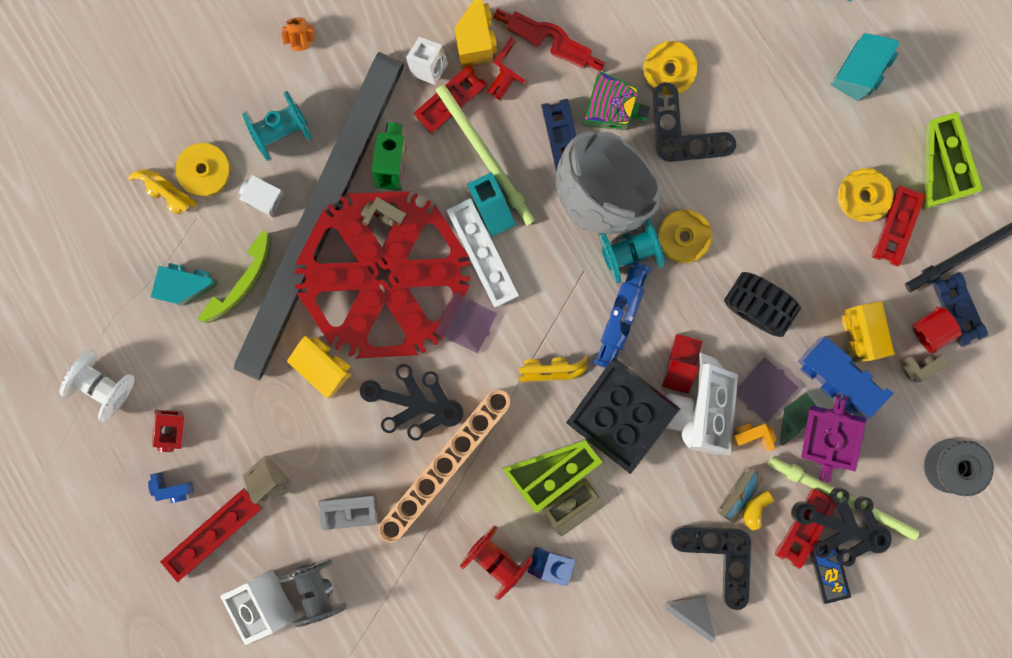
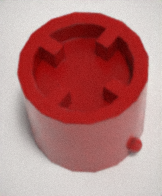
[912,306,961,354]

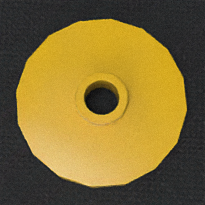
[643,41,698,96]
[175,143,231,197]
[838,168,894,223]
[658,209,712,264]

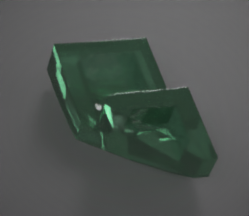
[780,392,817,446]

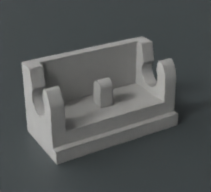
[318,494,379,530]

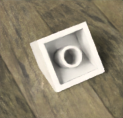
[220,569,298,645]

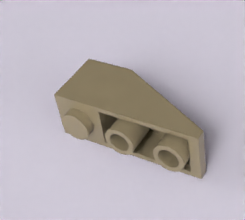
[243,456,289,504]

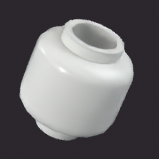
[665,394,695,432]

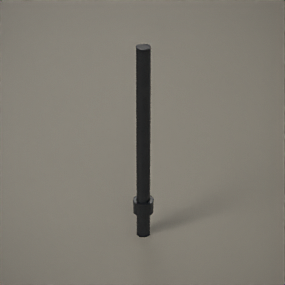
[905,222,1012,293]

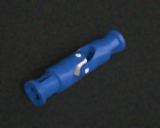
[593,262,652,368]

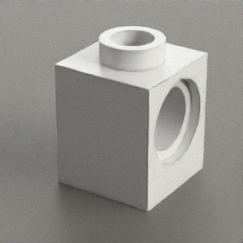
[406,37,448,85]
[239,175,285,218]

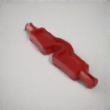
[493,8,606,71]

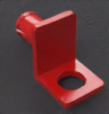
[487,37,527,101]

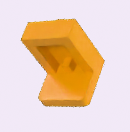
[732,422,777,451]

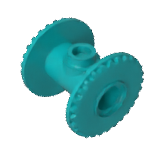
[242,91,312,161]
[599,219,665,283]

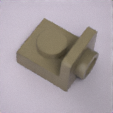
[360,197,406,227]
[900,354,950,383]

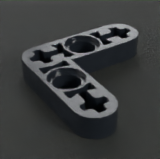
[652,82,736,162]
[670,526,751,610]

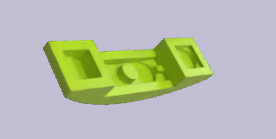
[197,230,272,323]

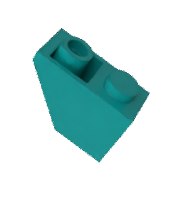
[467,172,516,237]
[151,263,217,306]

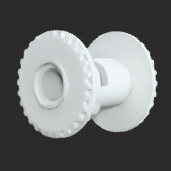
[59,350,135,422]

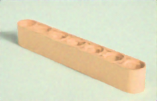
[379,390,510,542]

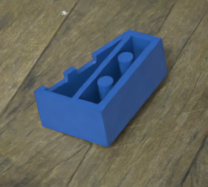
[797,337,894,418]

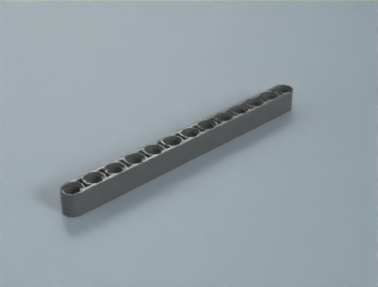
[234,52,404,381]

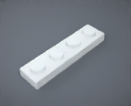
[446,198,519,308]

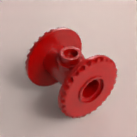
[459,525,533,600]

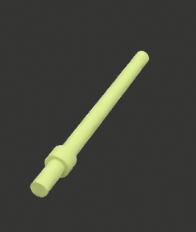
[436,84,536,226]
[768,456,920,540]

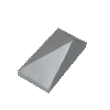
[664,596,715,643]

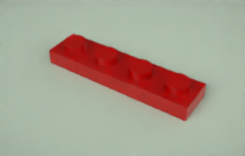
[160,488,263,583]

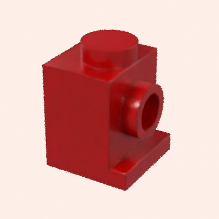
[152,409,184,452]

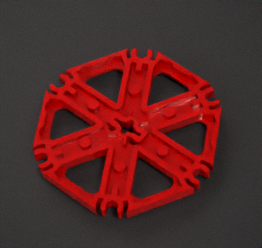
[294,191,471,359]

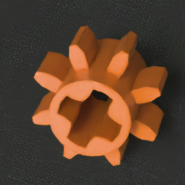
[281,17,315,51]

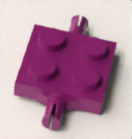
[801,394,867,482]

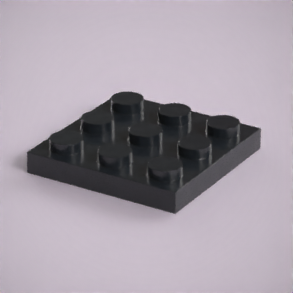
[566,358,681,474]

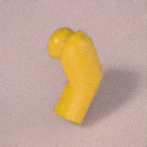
[744,490,774,530]

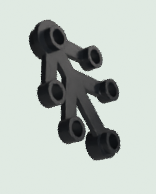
[360,364,463,441]
[791,487,892,567]

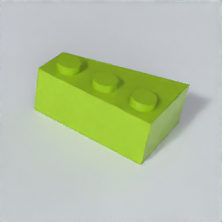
[924,111,983,210]
[502,439,602,513]

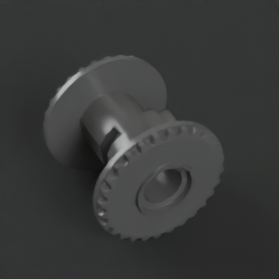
[924,439,994,496]
[279,559,347,627]

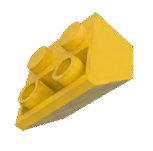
[454,0,497,68]
[842,301,895,362]
[287,336,352,399]

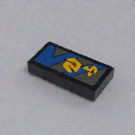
[810,546,852,604]

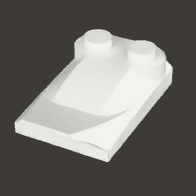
[682,353,738,456]

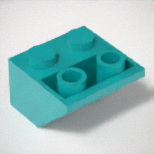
[831,33,900,101]

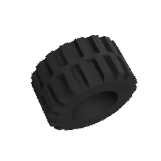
[724,272,801,337]

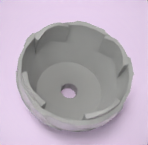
[556,131,661,234]

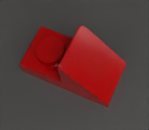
[662,334,703,394]

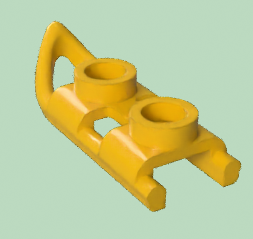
[128,169,198,214]
[519,355,589,382]

